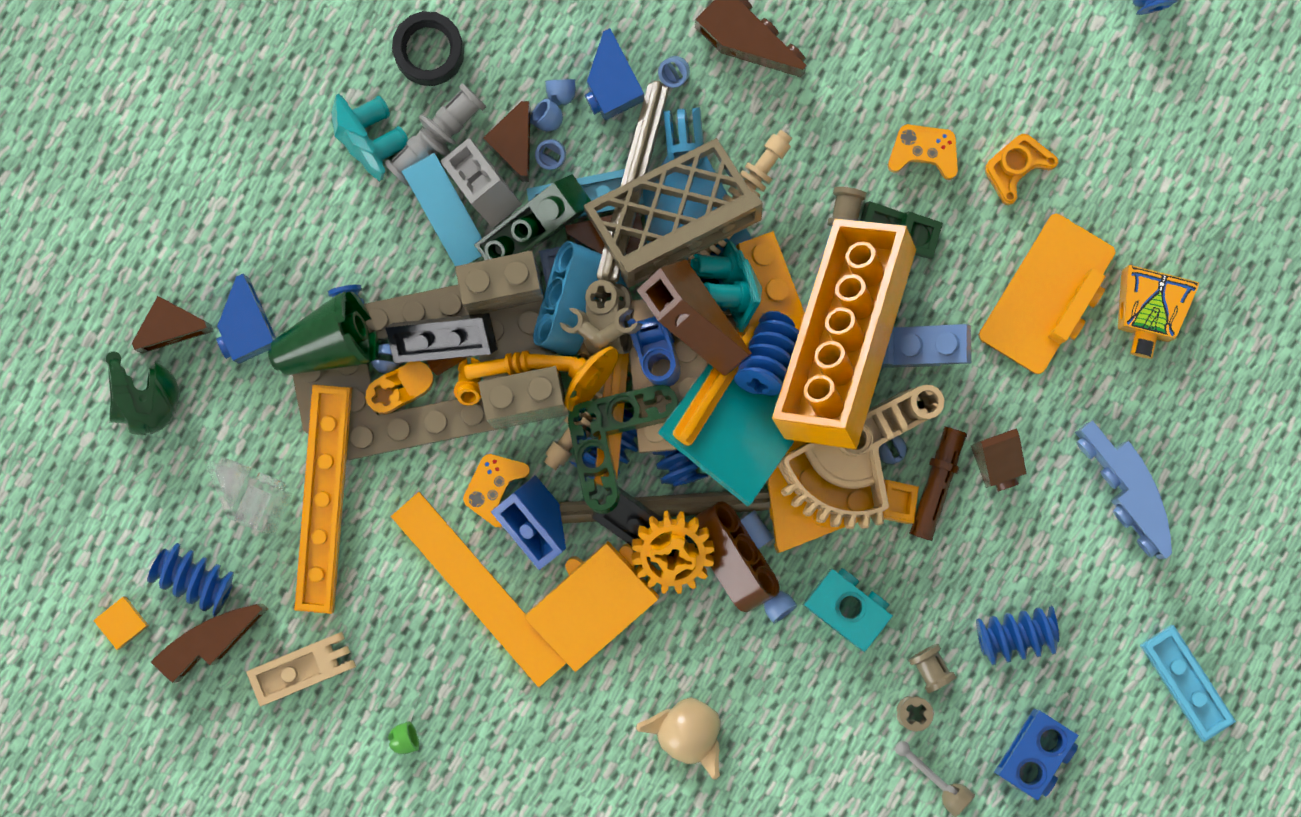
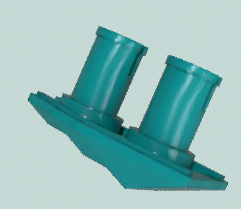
[331,94,408,182]
[690,241,762,332]

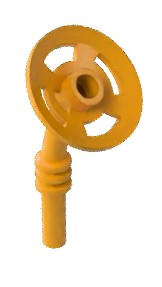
[464,346,618,412]

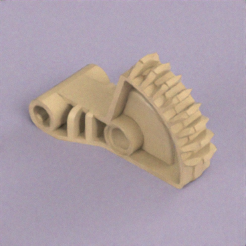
[778,384,945,529]

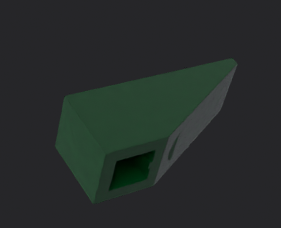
[474,174,591,260]

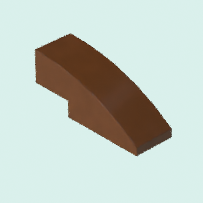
[151,604,268,683]

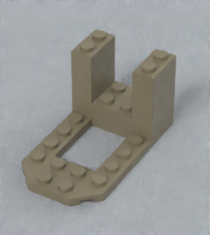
[292,251,569,460]

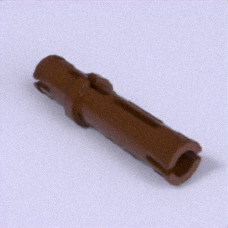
[909,426,967,541]

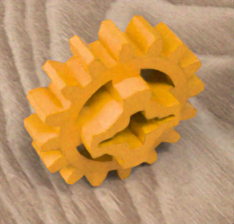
[631,511,714,594]

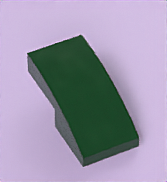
[860,201,943,259]

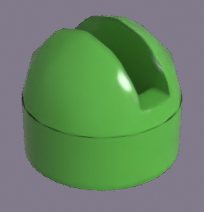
[388,721,419,754]

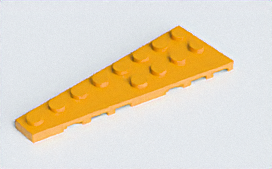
[736,231,874,553]

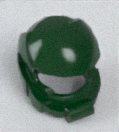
[105,351,180,435]

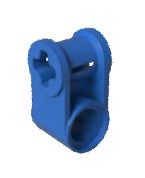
[628,316,681,387]

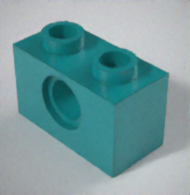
[802,568,893,652]

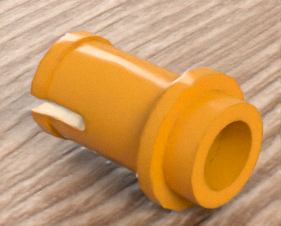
[454,358,481,405]

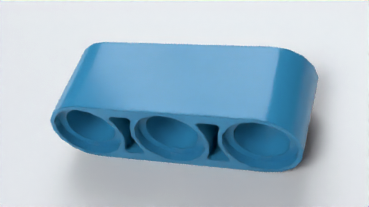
[533,241,602,357]

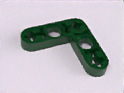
[568,385,679,514]

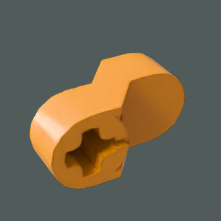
[365,361,434,414]

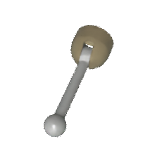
[895,741,975,817]

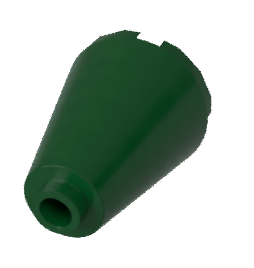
[268,291,379,375]

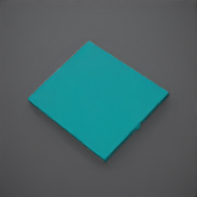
[658,363,794,506]

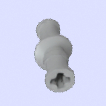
[384,83,486,186]

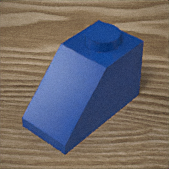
[585,28,644,121]
[216,274,276,364]
[491,475,566,570]

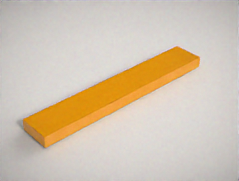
[294,384,352,614]
[390,492,566,688]

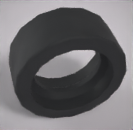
[392,11,464,86]

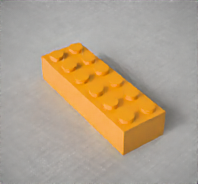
[772,219,916,450]

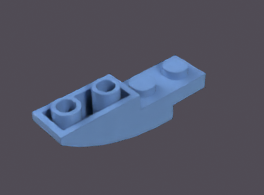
[881,324,972,368]
[1075,421,1172,559]

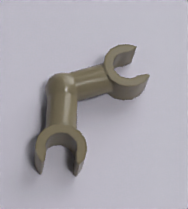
[560,308,643,350]

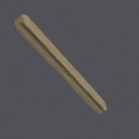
[597,81,669,283]
[559,489,771,524]

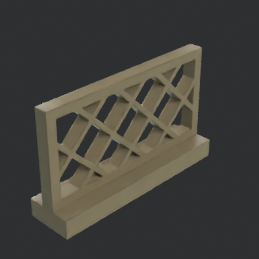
[584,138,763,288]

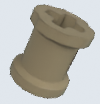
[827,187,867,227]
[908,644,957,693]
[896,696,934,732]

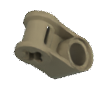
[584,280,633,355]

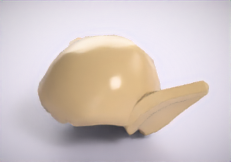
[636,697,720,780]

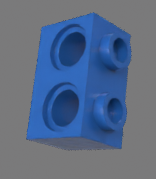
[994,709,1079,800]

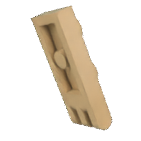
[246,632,356,707]

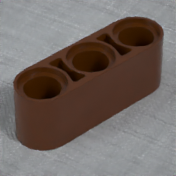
[690,501,780,612]

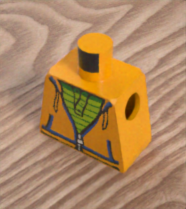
[1118,265,1199,359]

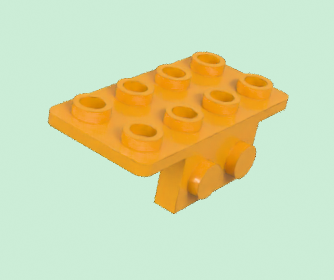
[978,213,1115,374]

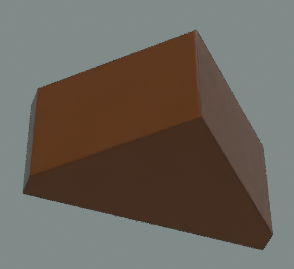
[483,101,531,182]
[132,296,213,353]

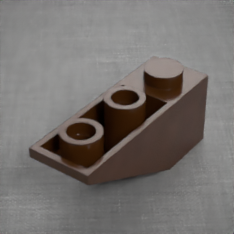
[695,0,807,77]
[637,260,752,376]

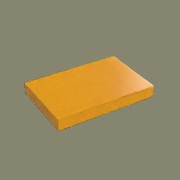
[524,541,660,672]

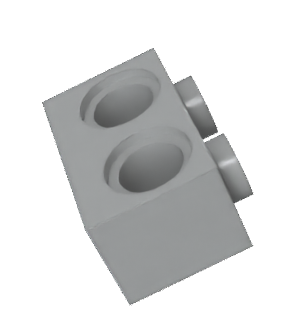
[440,138,522,228]

